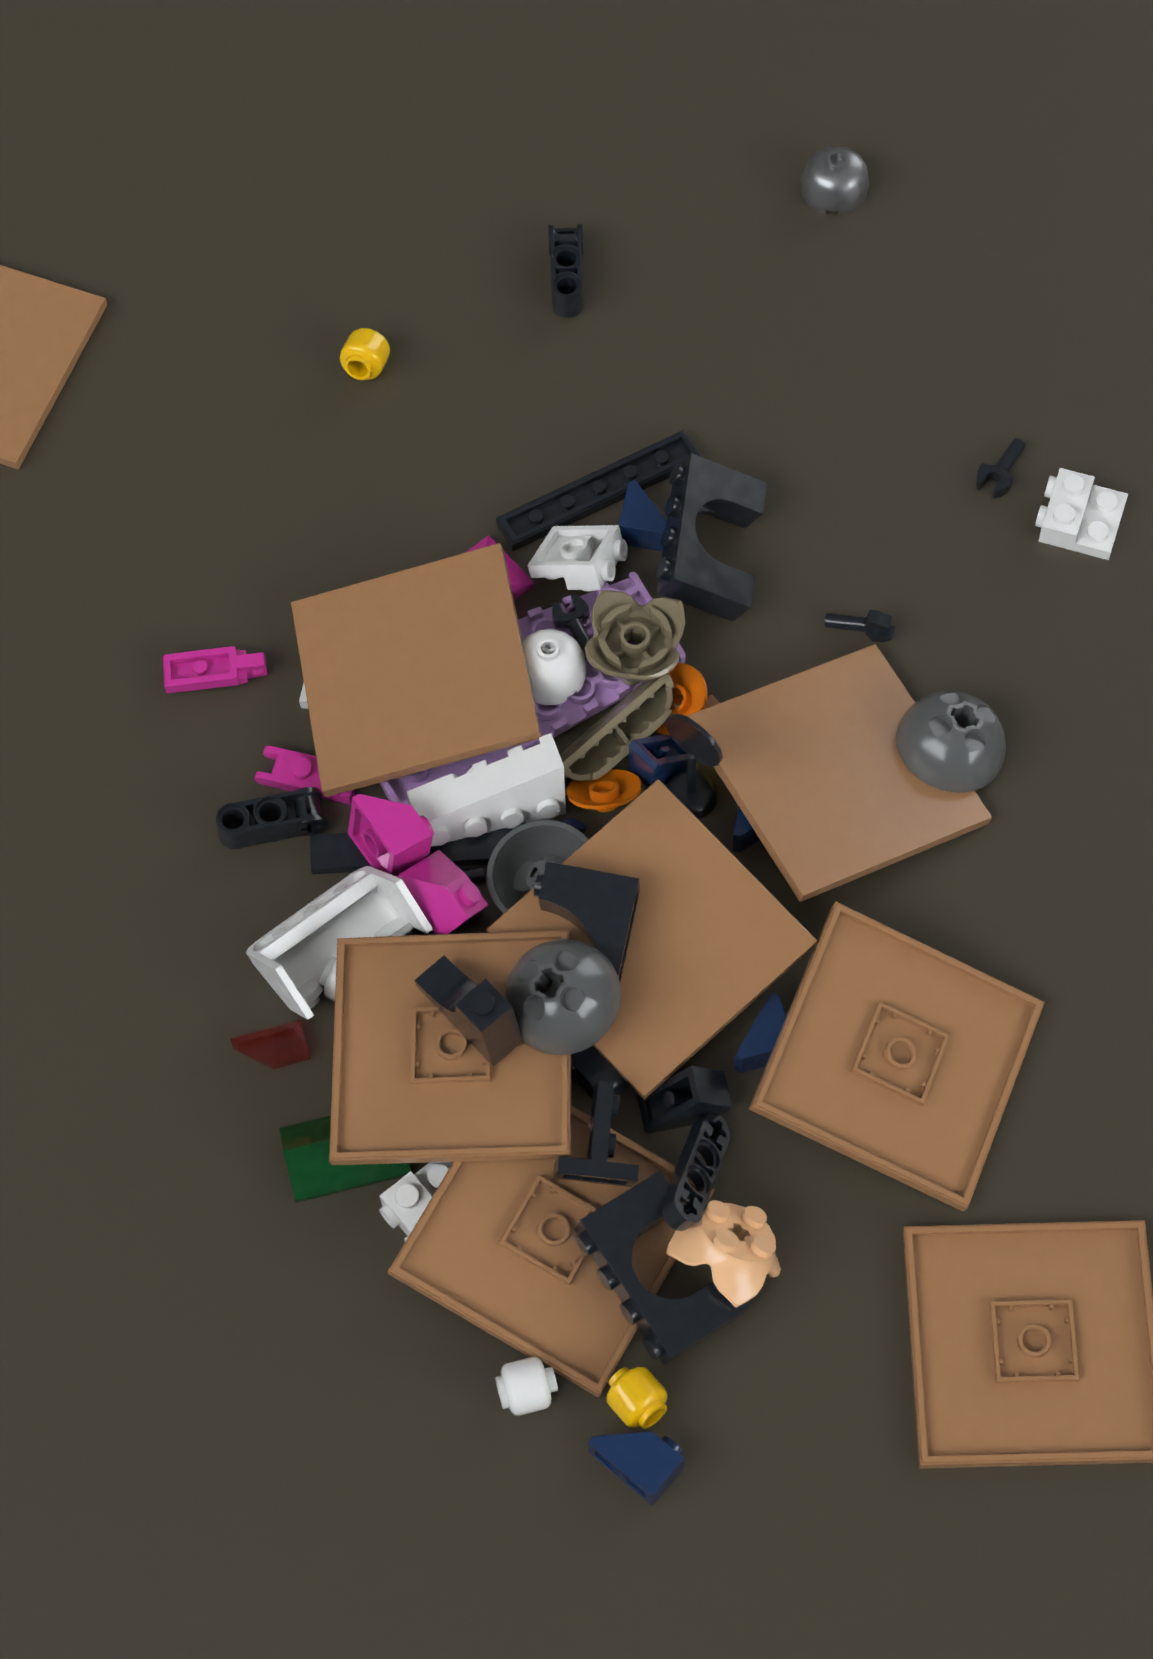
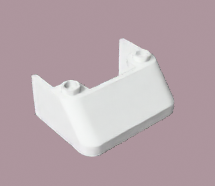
[246,866,433,1020]

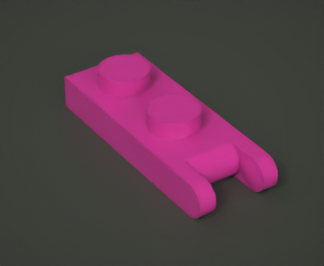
[254,746,356,805]

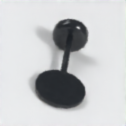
[665,713,723,819]

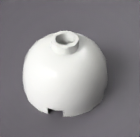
[522,629,586,705]

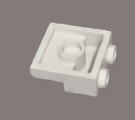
[1035,468,1128,560]
[527,525,628,592]
[379,1162,452,1242]

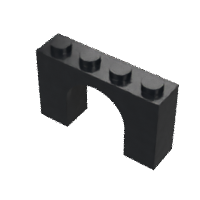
[656,453,767,621]
[574,1170,750,1365]

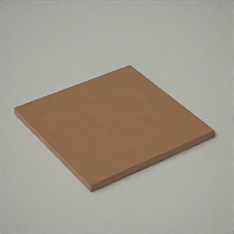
[0,265,107,470]
[291,543,542,797]
[688,644,992,902]
[486,779,817,1100]
[749,902,1045,1211]
[329,930,571,1165]
[387,1106,715,1398]
[903,1220,1153,1469]

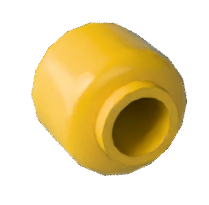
[340,328,390,380]
[606,1367,668,1429]

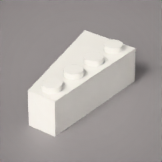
[407,733,566,846]

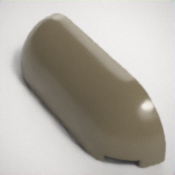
[560,674,674,781]

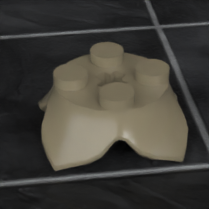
[585,590,685,686]

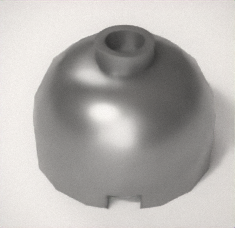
[801,145,869,215]

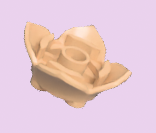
[666,1200,781,1308]

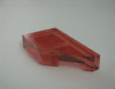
[230,1020,311,1069]

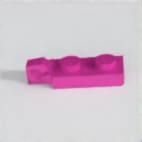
[163,646,267,694]

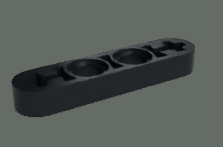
[661,1113,731,1231]

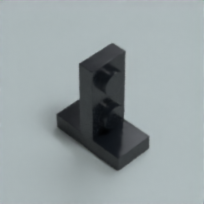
[553,1080,639,1187]

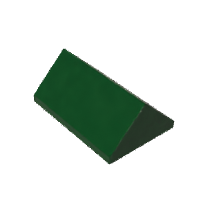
[279,1116,411,1203]

